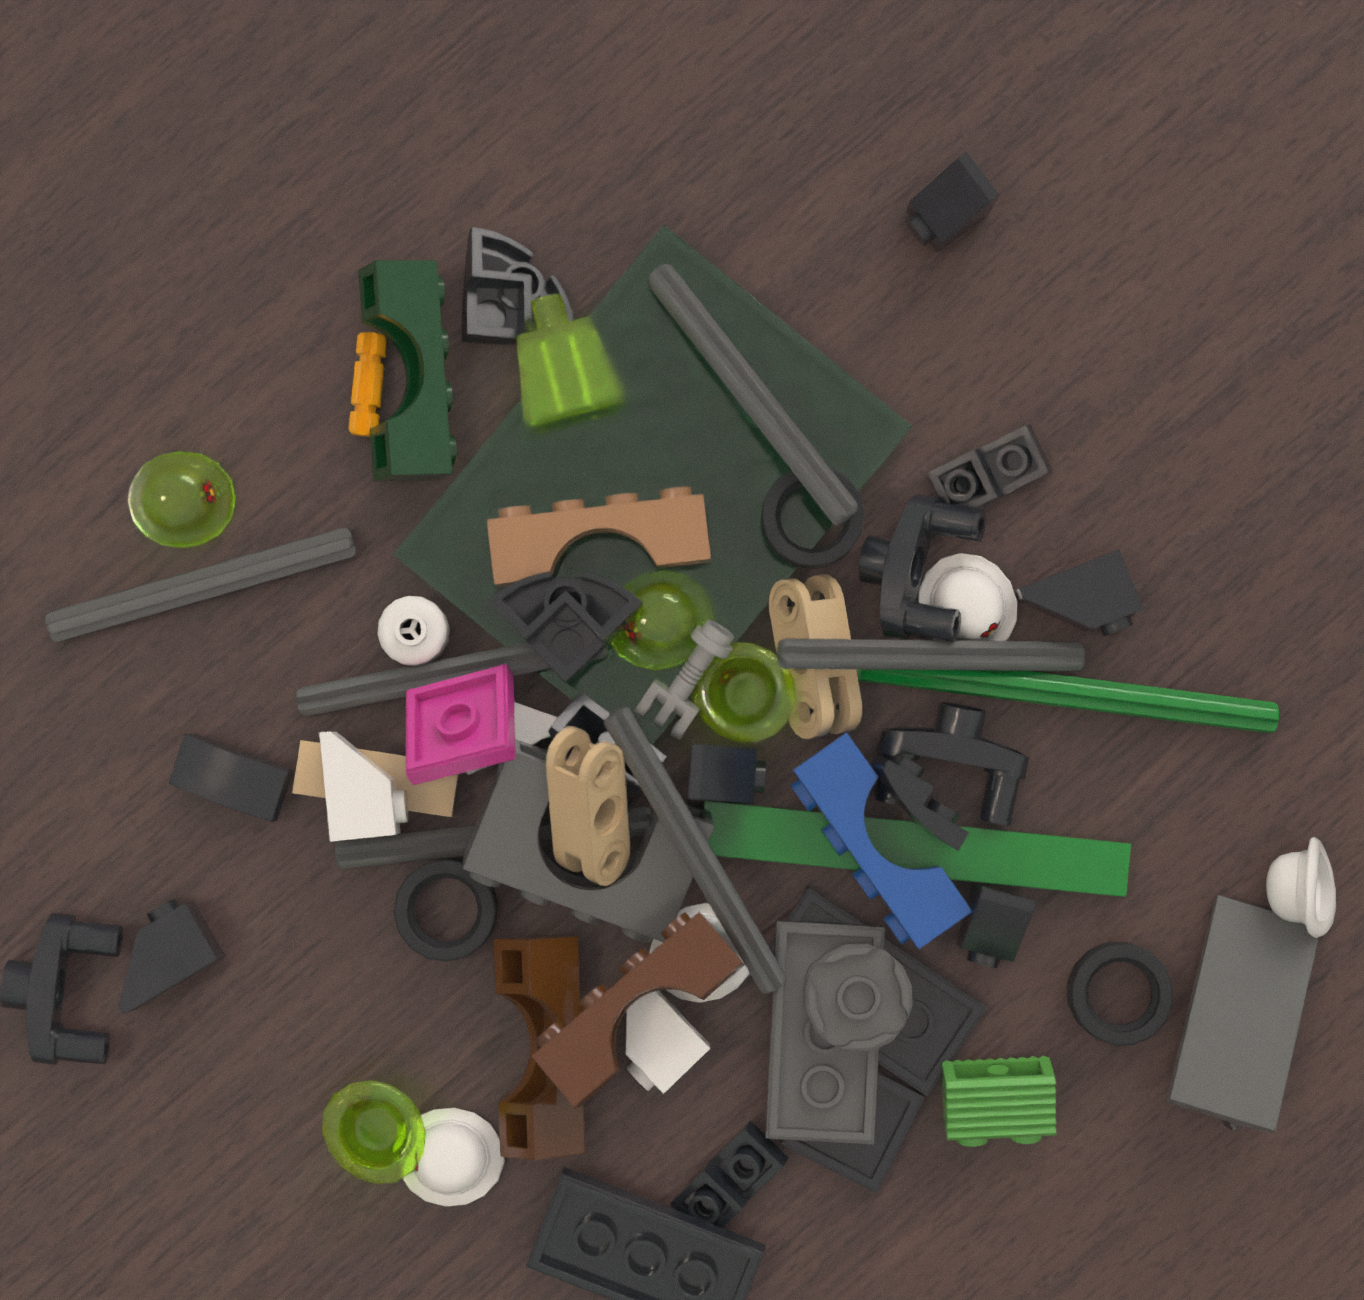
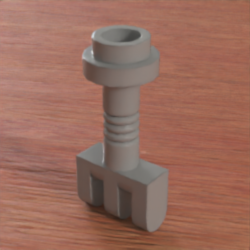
[634,619,734,740]

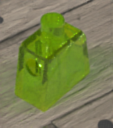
[516,294,626,429]

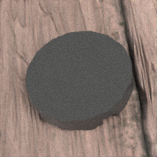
[804,943,912,1052]

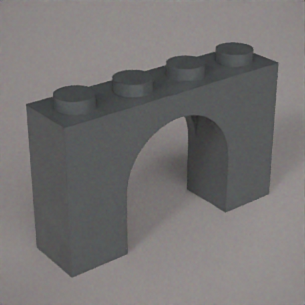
[463,739,714,943]

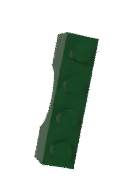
[358,260,457,482]

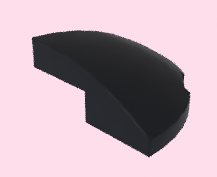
[462,227,576,344]
[488,571,643,685]

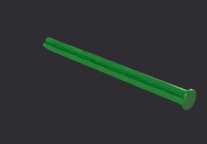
[856,669,1279,734]

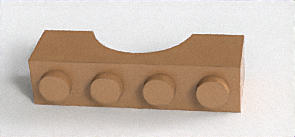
[487,487,711,588]

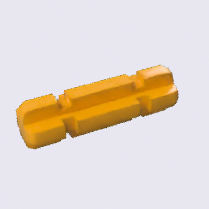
[348,332,387,437]

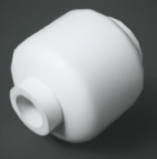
[377,596,450,666]

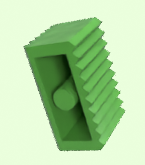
[942,1056,1056,1147]

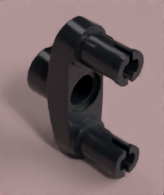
[859,494,987,642]
[875,702,1030,825]
[0,913,123,1065]

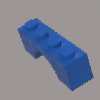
[790,733,972,949]

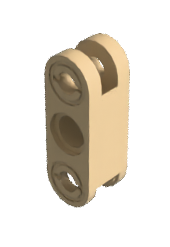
[769,574,862,739]
[546,726,630,886]

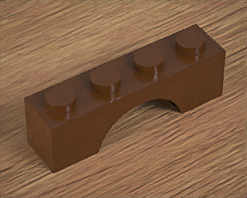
[532,912,745,1107]
[494,935,585,1160]

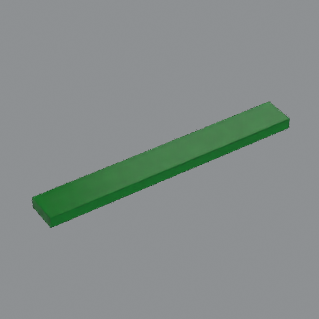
[704,801,1131,897]

